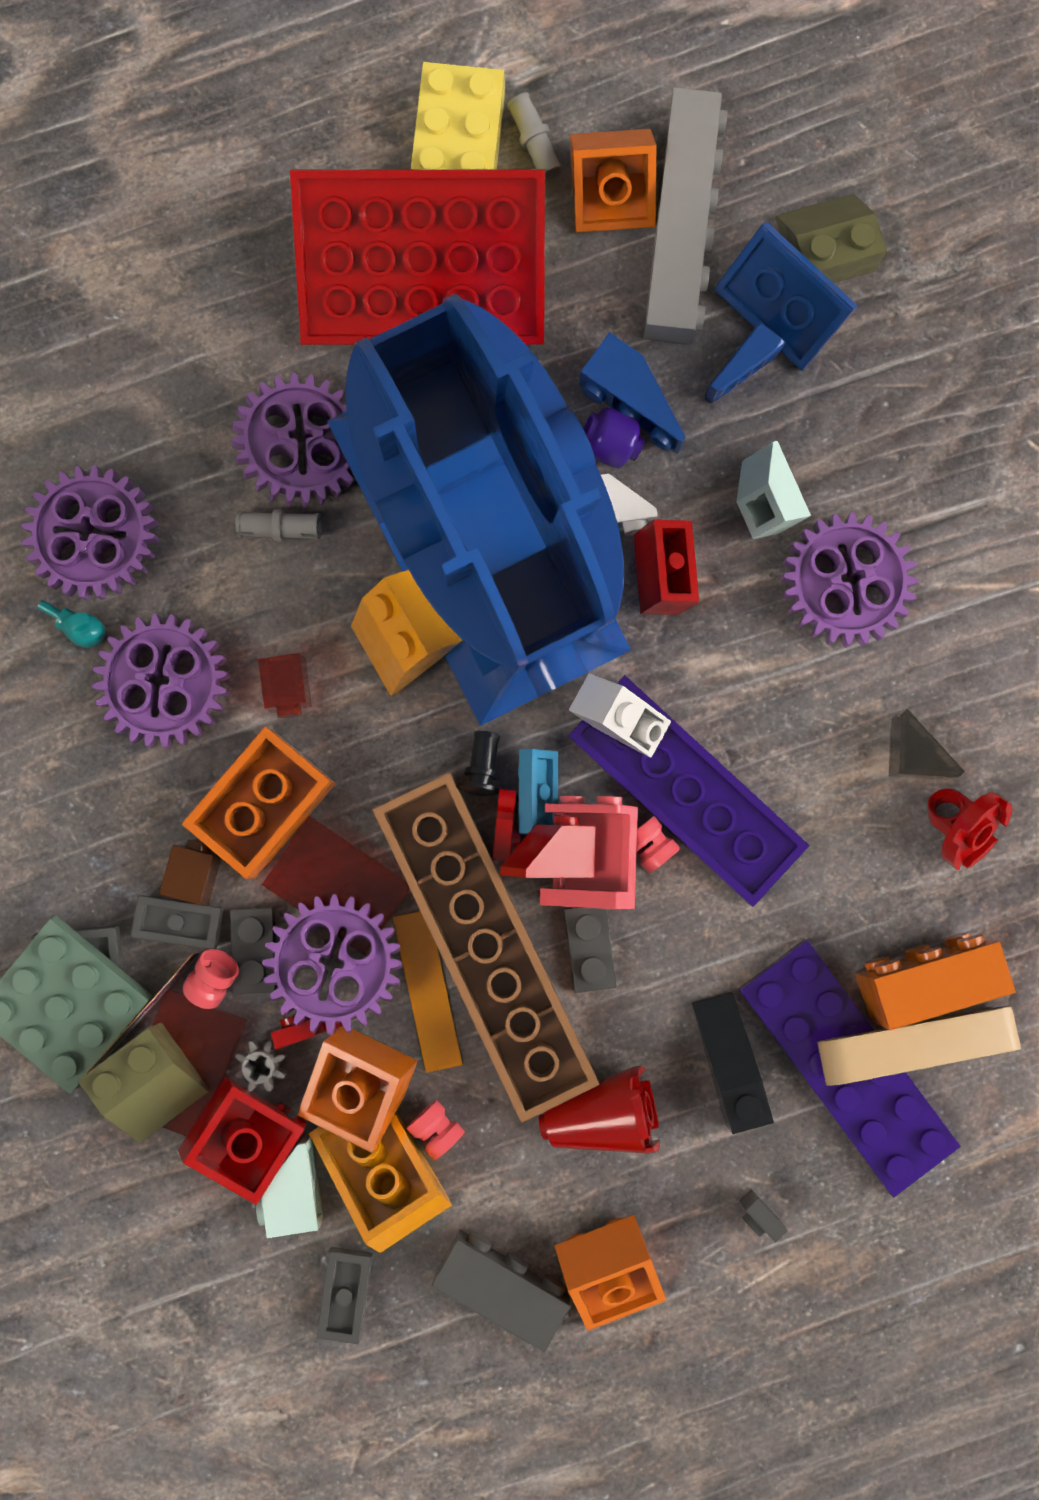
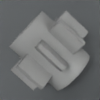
[235,1039,288,1092]

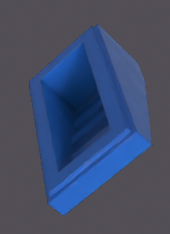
[705,323,785,403]

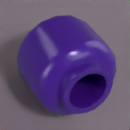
[583,407,644,468]

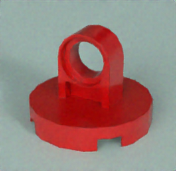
[928,788,1013,870]

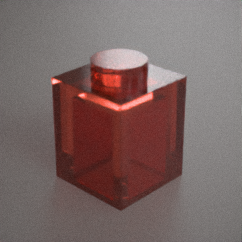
[258,653,312,718]

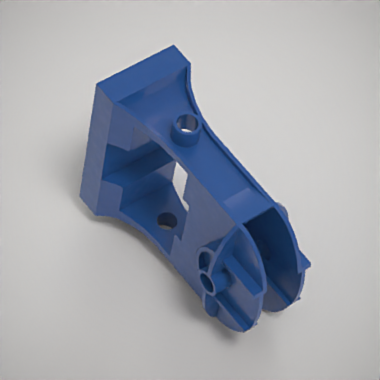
[327,293,631,726]

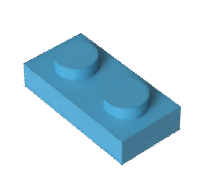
[518,749,558,834]

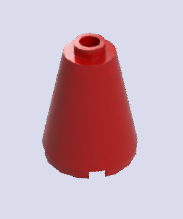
[539,1065,660,1154]

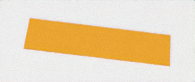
[393,911,463,1073]

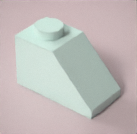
[256,1136,324,1238]

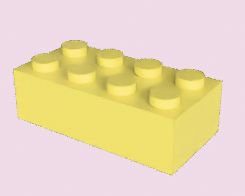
[411,62,505,169]

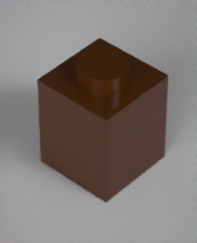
[159,839,222,905]

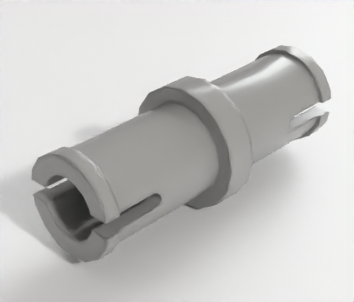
[507,92,564,180]
[235,509,322,542]

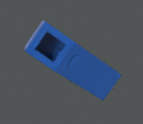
[579,332,686,454]

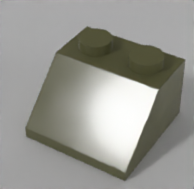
[776,194,887,283]
[78,1022,211,1143]

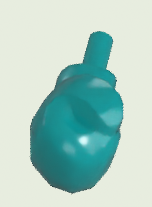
[38,600,106,649]

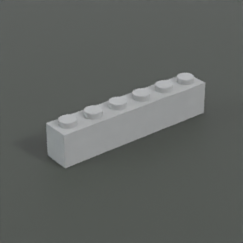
[643,87,727,344]

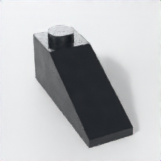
[692,992,774,1134]

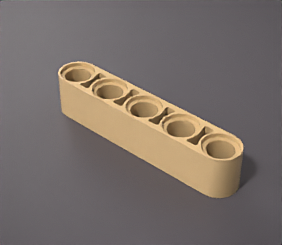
[817,1006,1021,1086]

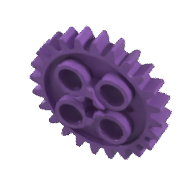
[232,373,353,508]
[21,465,159,600]
[780,512,919,648]
[92,613,231,749]
[262,894,402,1035]

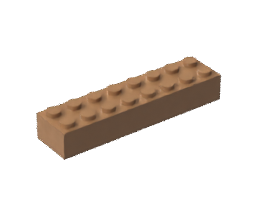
[372,772,600,1123]

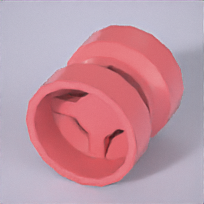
[636,816,680,874]
[182,949,239,1009]
[405,1099,465,1161]

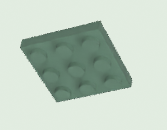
[0,915,154,1094]

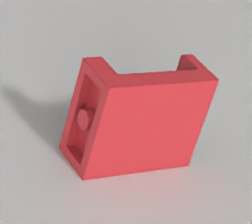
[540,796,638,909]

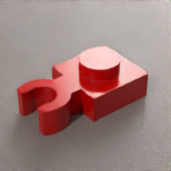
[492,789,520,862]
[270,1014,343,1049]

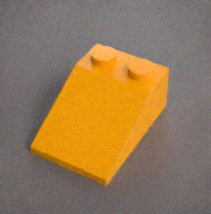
[351,570,463,696]
[309,1111,452,1253]

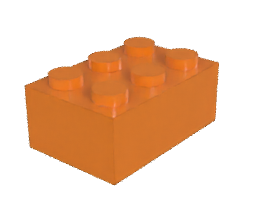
[182,726,336,879]
[855,932,1016,1030]

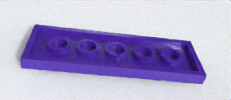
[568,675,810,907]
[738,939,961,1198]

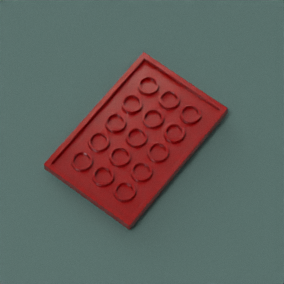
[290,169,545,345]

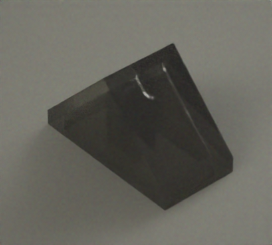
[889,709,965,780]

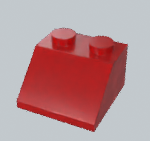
[178,1076,304,1205]

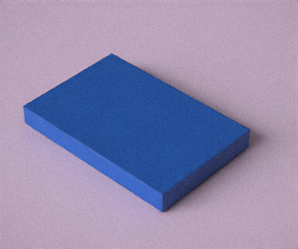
[713,222,858,371]

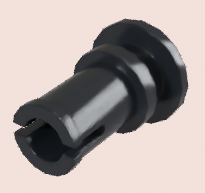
[458,731,501,796]

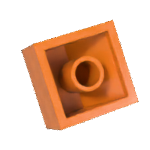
[570,129,656,233]
[297,1027,418,1153]
[554,1215,667,1331]

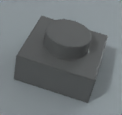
[739,1189,788,1243]

